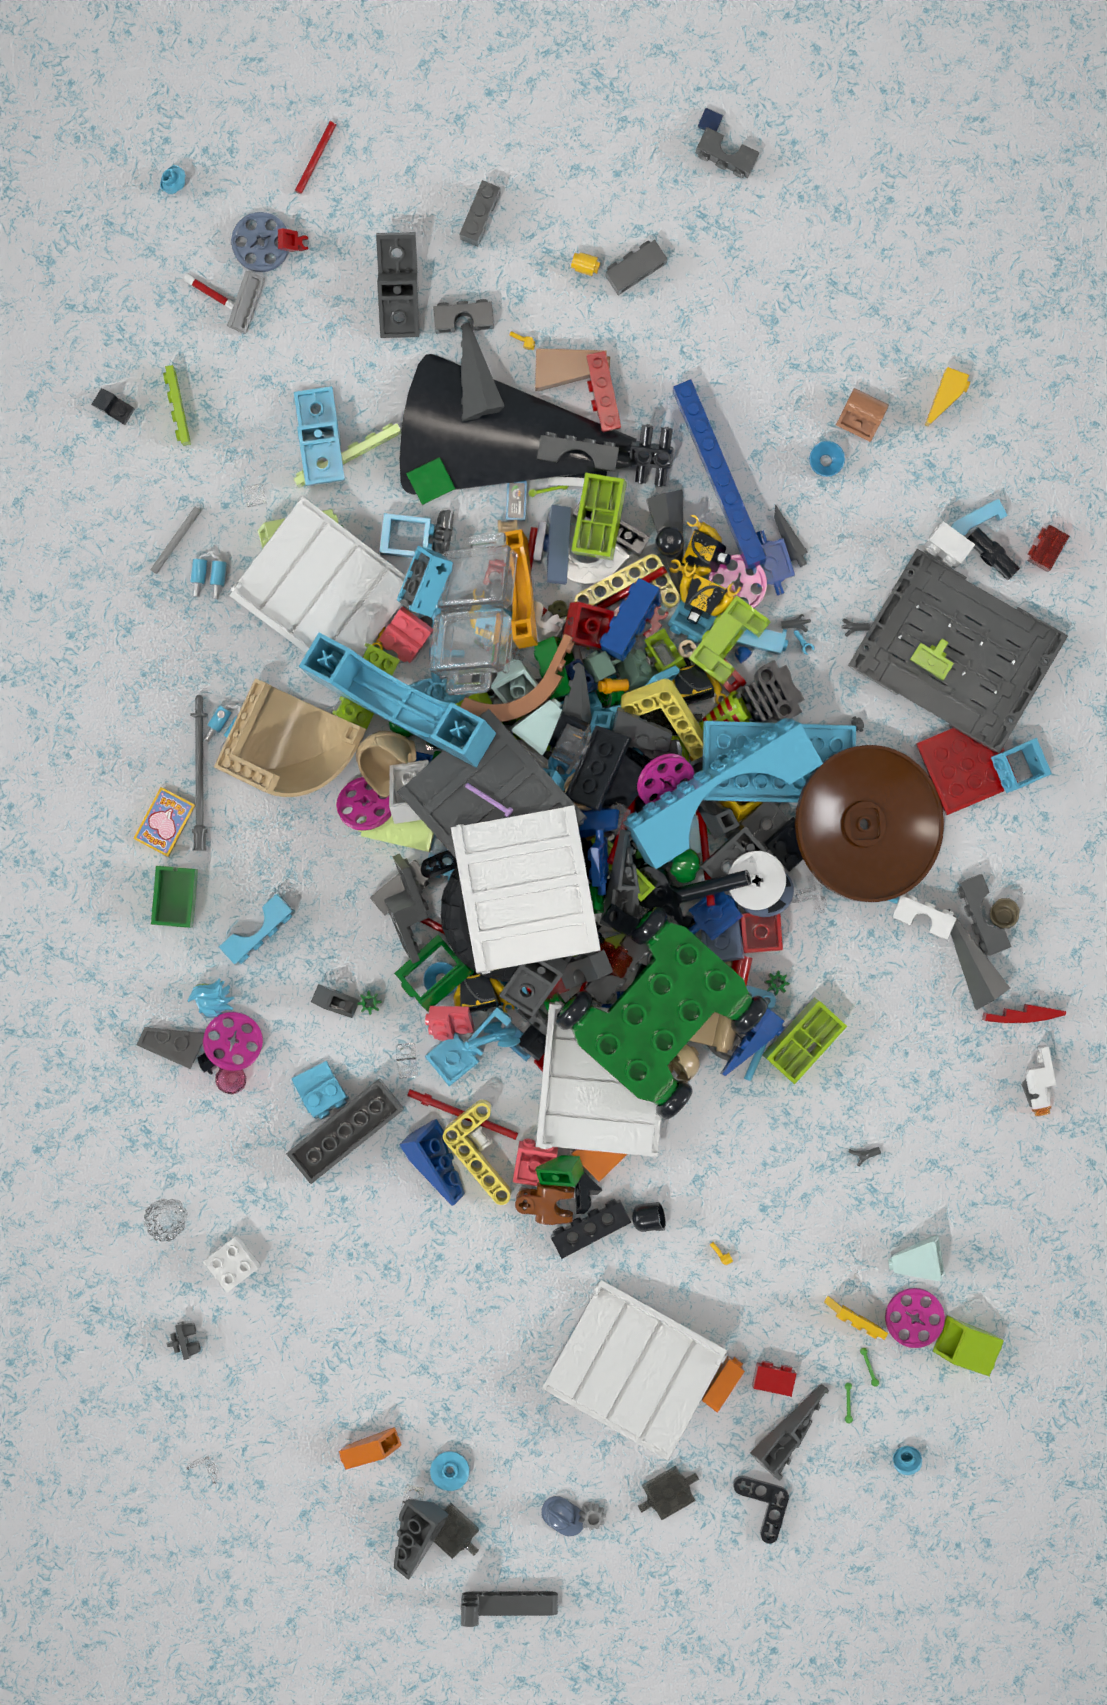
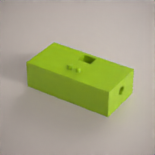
[571,473,627,560]
[762,997,847,1084]

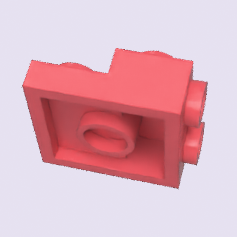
[379,606,434,663]
[425,1006,474,1041]
[513,1139,558,1186]

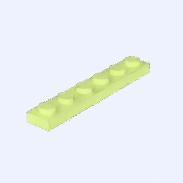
[293,423,401,488]

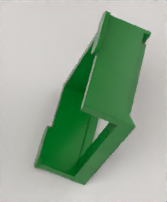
[394,935,474,1012]

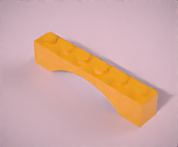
[503,529,538,649]

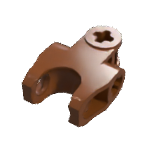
[515,1182,575,1225]

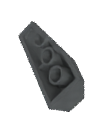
[394,1499,449,1580]

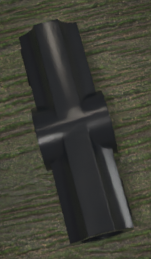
[967,527,1020,581]

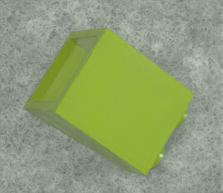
[932,1315,1004,1377]

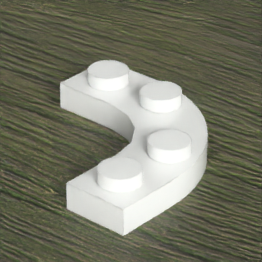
[567,544,629,584]

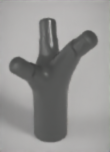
[781,614,811,632]
[841,618,870,637]
[848,1147,881,1167]

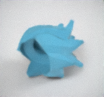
[187,978,234,1018]

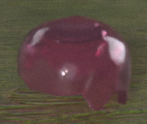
[215,1068,247,1095]

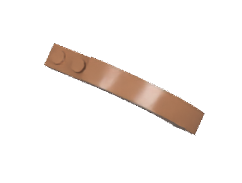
[460,634,575,722]

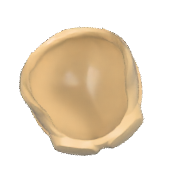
[356,731,416,797]

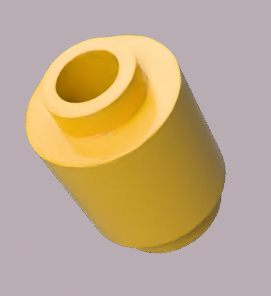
[570,252,601,276]

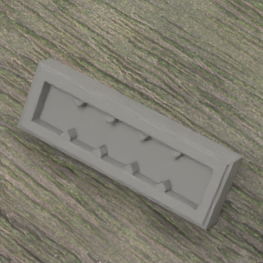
[227,271,264,334]

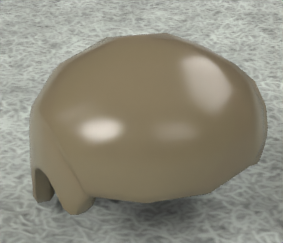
[990,898,1020,929]

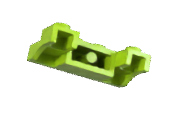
[689,595,770,685]
[332,643,400,730]

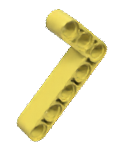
[574,554,680,608]
[621,679,703,760]
[443,1099,511,1205]

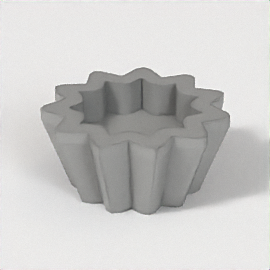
[579,1502,606,1531]

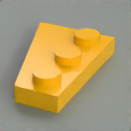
[824,1296,888,1340]

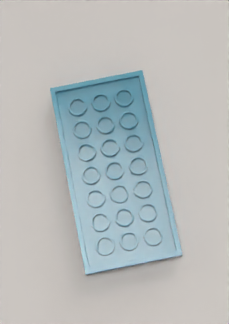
[703,721,856,803]

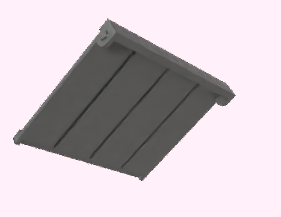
[397,709,587,858]

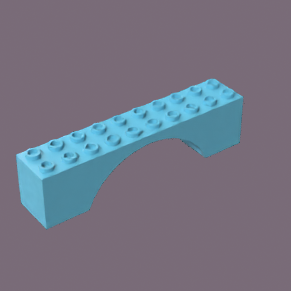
[299,633,496,767]
[623,718,823,869]

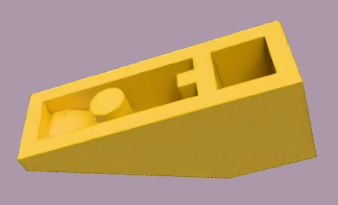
[925,367,970,426]

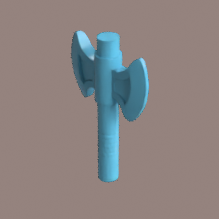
[464,1022,520,1050]

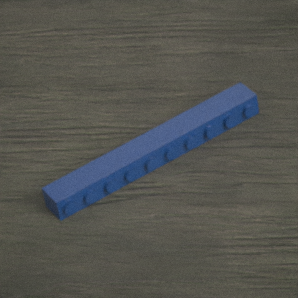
[673,379,766,570]

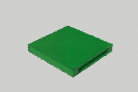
[406,457,456,505]

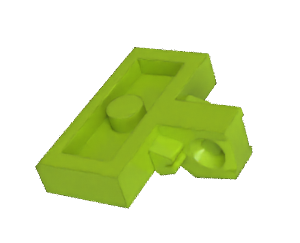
[910,639,954,681]

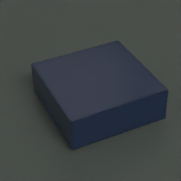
[698,108,723,132]

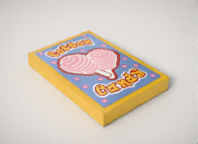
[133,787,196,857]

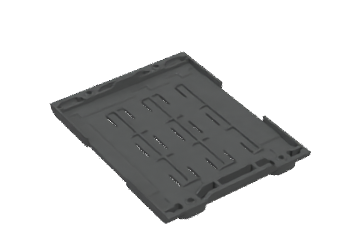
[848,549,1068,753]

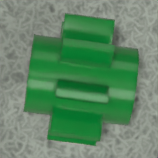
[764,970,790,996]
[357,990,382,1015]

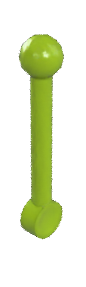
[528,485,569,497]

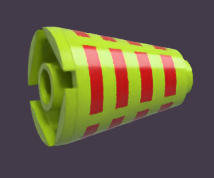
[699,690,754,730]

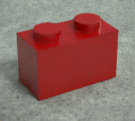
[752,1360,797,1397]

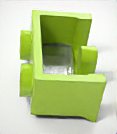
[644,628,687,673]

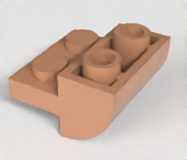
[836,388,889,442]

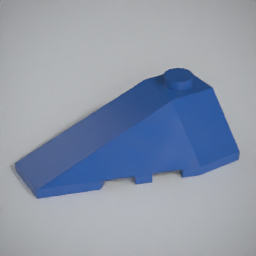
[578,808,619,838]

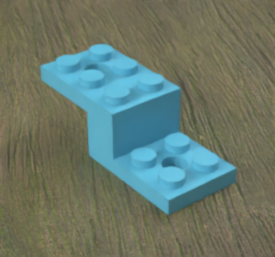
[294,386,345,486]

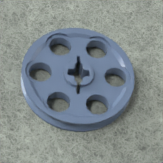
[231,212,289,272]

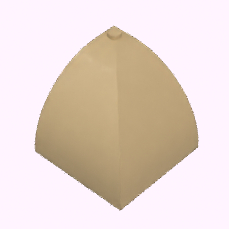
[214,678,366,797]

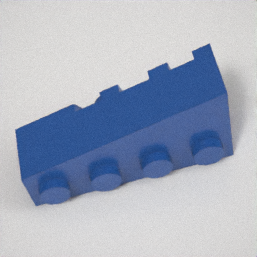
[600,578,662,661]

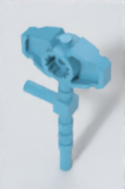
[409,595,466,704]

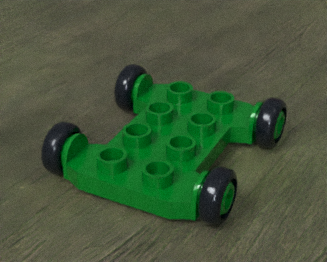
[555,906,768,1119]

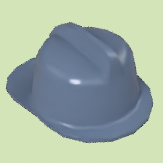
[541,1496,584,1536]

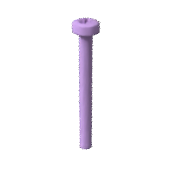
[465,783,513,817]

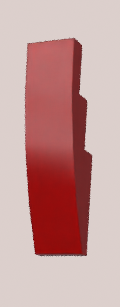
[982,1004,1066,1023]

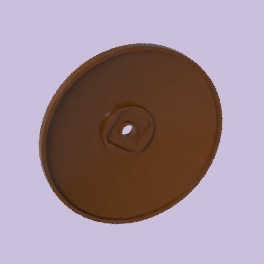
[795,745,944,902]

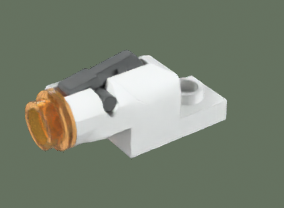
[1021,1045,1056,1116]

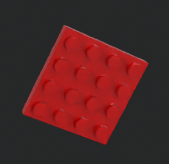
[916,728,1018,815]

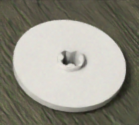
[728,851,786,910]

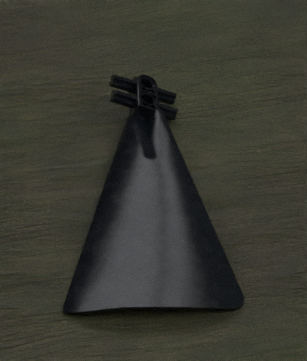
[399,354,674,495]

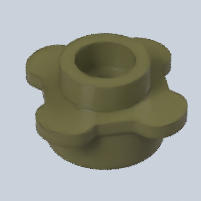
[548,600,569,618]

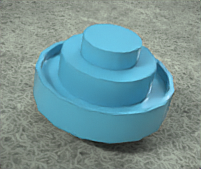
[160,165,186,194]
[893,1446,922,1475]

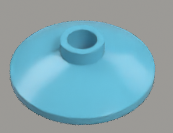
[430,1451,469,1491]

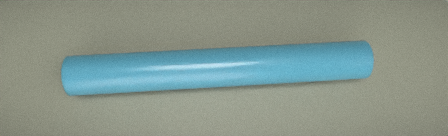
[744,1043,768,1081]

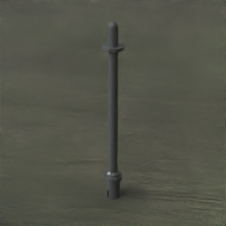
[190,695,208,851]

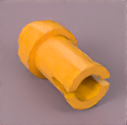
[598,678,629,694]

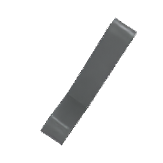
[461,1591,558,1627]

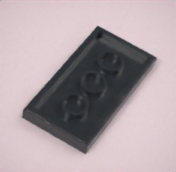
[565,725,632,812]

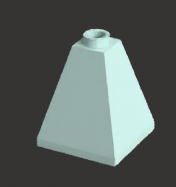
[491,656,538,703]
[509,698,563,755]
[888,1235,945,1281]

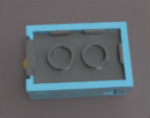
[397,546,453,617]

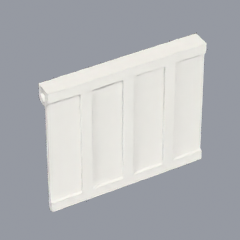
[228,496,406,656]
[451,805,601,974]
[536,1001,661,1157]
[542,1280,727,1461]

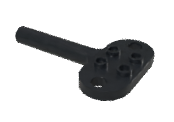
[637,864,751,925]

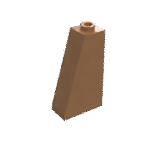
[535,349,610,391]

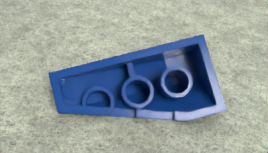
[720,1008,785,1076]
[399,1119,465,1206]

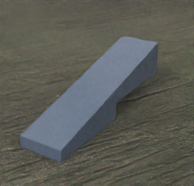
[547,505,571,585]

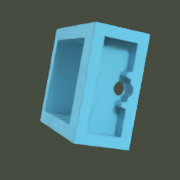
[379,513,435,558]
[991,738,1052,793]

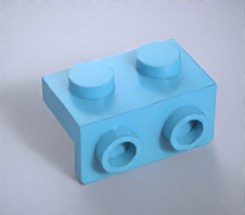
[302,1077,349,1120]

